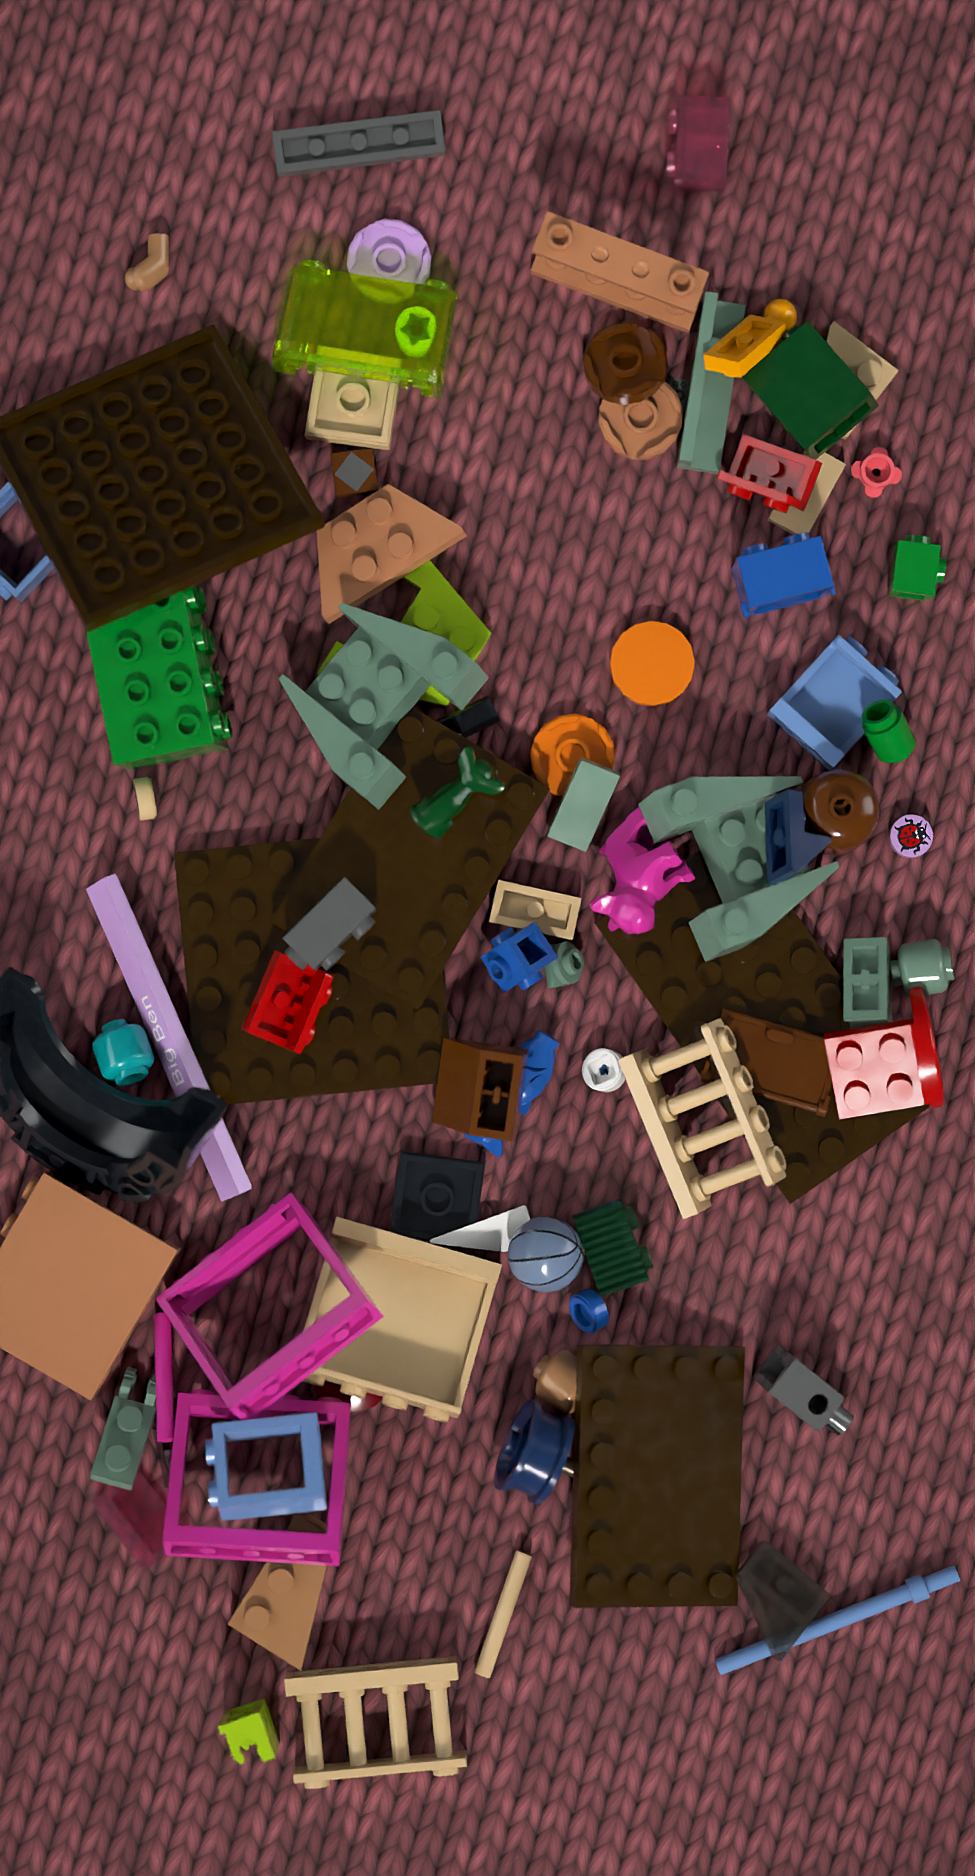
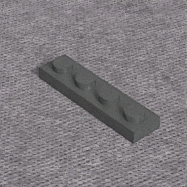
[272,110,446,177]

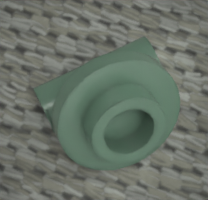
[544,941,584,989]

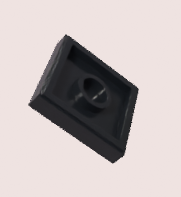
[390,1151,485,1241]

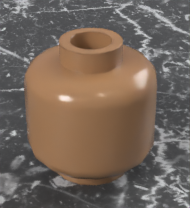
[533,1350,577,1414]

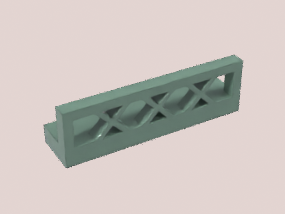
[677,291,745,474]

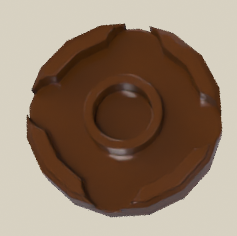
[583,322,668,405]

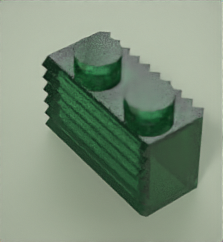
[571,1198,654,1297]

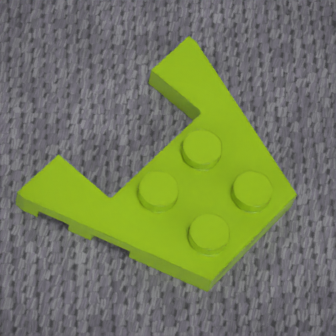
[317,560,491,707]

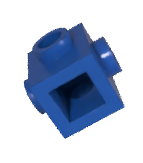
[481,922,558,993]

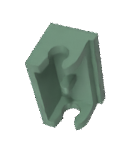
[844,937,892,1029]

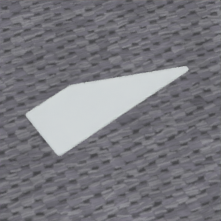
[430,1205,530,1252]

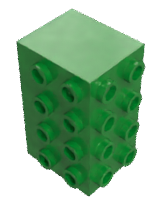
[86,585,233,770]

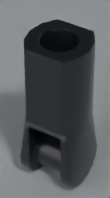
[435,695,500,738]

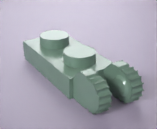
[90,1367,156,1491]

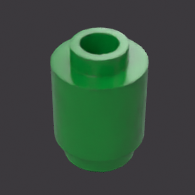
[862,699,916,763]

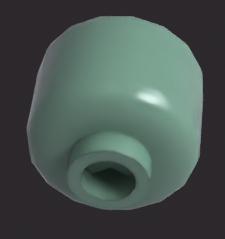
[890,939,955,997]

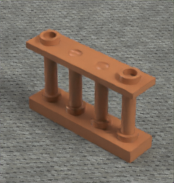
[530,211,709,333]

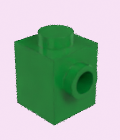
[888,535,946,602]

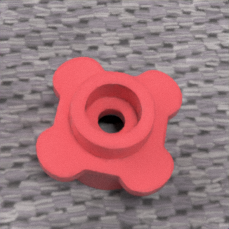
[851,447,902,498]

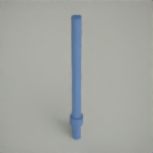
[714,1565,960,1675]

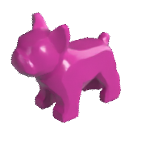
[590,807,696,935]

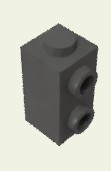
[283,877,376,972]

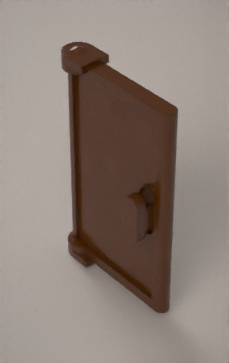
[700,1008,832,1117]

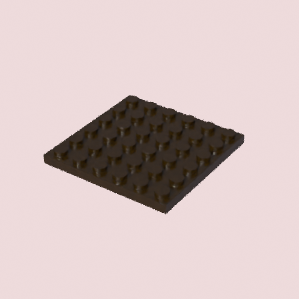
[0,324,325,633]
[174,838,450,1105]

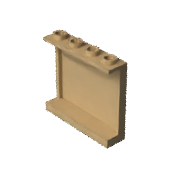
[302,1217,502,1423]

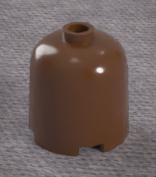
[799,769,880,856]

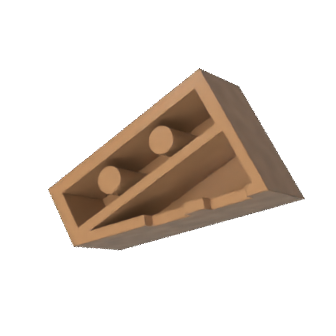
[228,1512,327,1671]

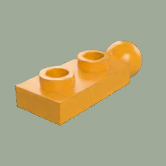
[703,299,797,378]

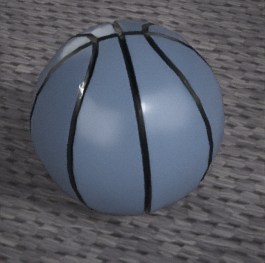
[508,1217,584,1292]

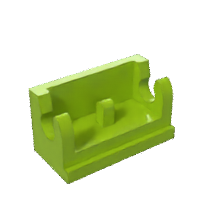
[218,1697,280,1764]

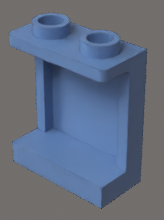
[766,635,902,771]

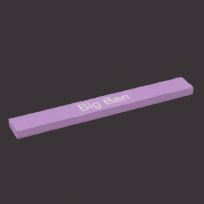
[86,874,252,1202]

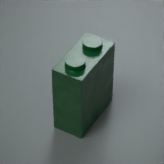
[742,321,879,460]

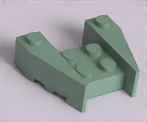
[279,603,489,810]
[638,776,840,962]

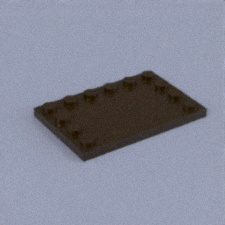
[271,707,550,1010]
[569,1344,745,1608]

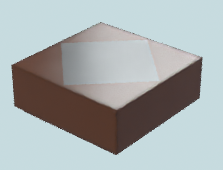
[330,448,378,498]

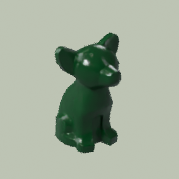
[409,747,505,839]

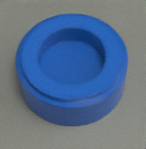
[569,1289,609,1334]

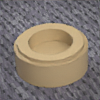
[133,777,157,821]

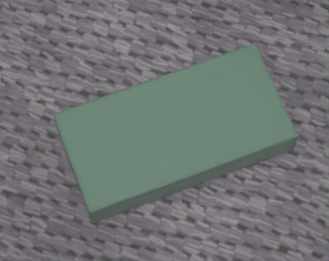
[546,756,620,852]

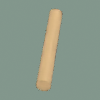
[474,1550,533,1678]

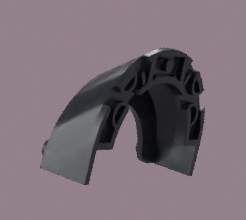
[0,966,229,1202]

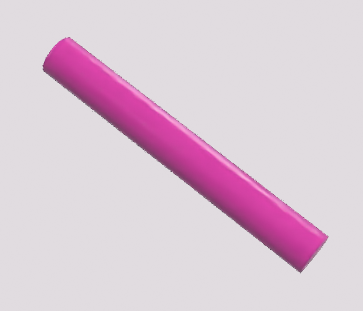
[154,1312,174,1442]

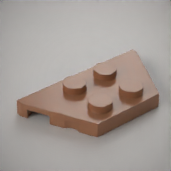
[317,484,467,624]

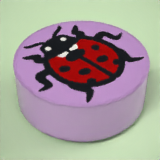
[889,815,933,858]

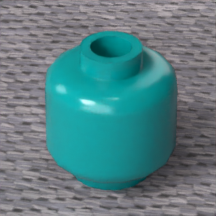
[93,1019,154,1086]

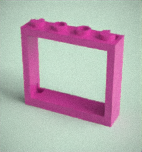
[155,1192,384,1420]
[163,1389,351,1566]

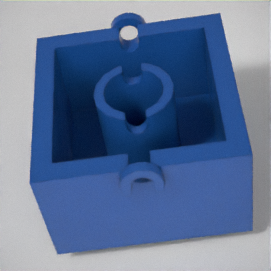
[731,532,835,618]

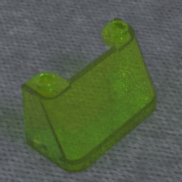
[271,259,458,399]

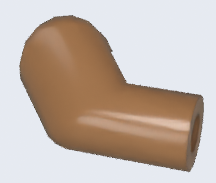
[125,234,169,291]

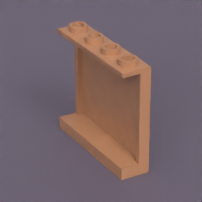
[0,1172,181,1400]

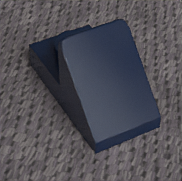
[764,789,832,885]

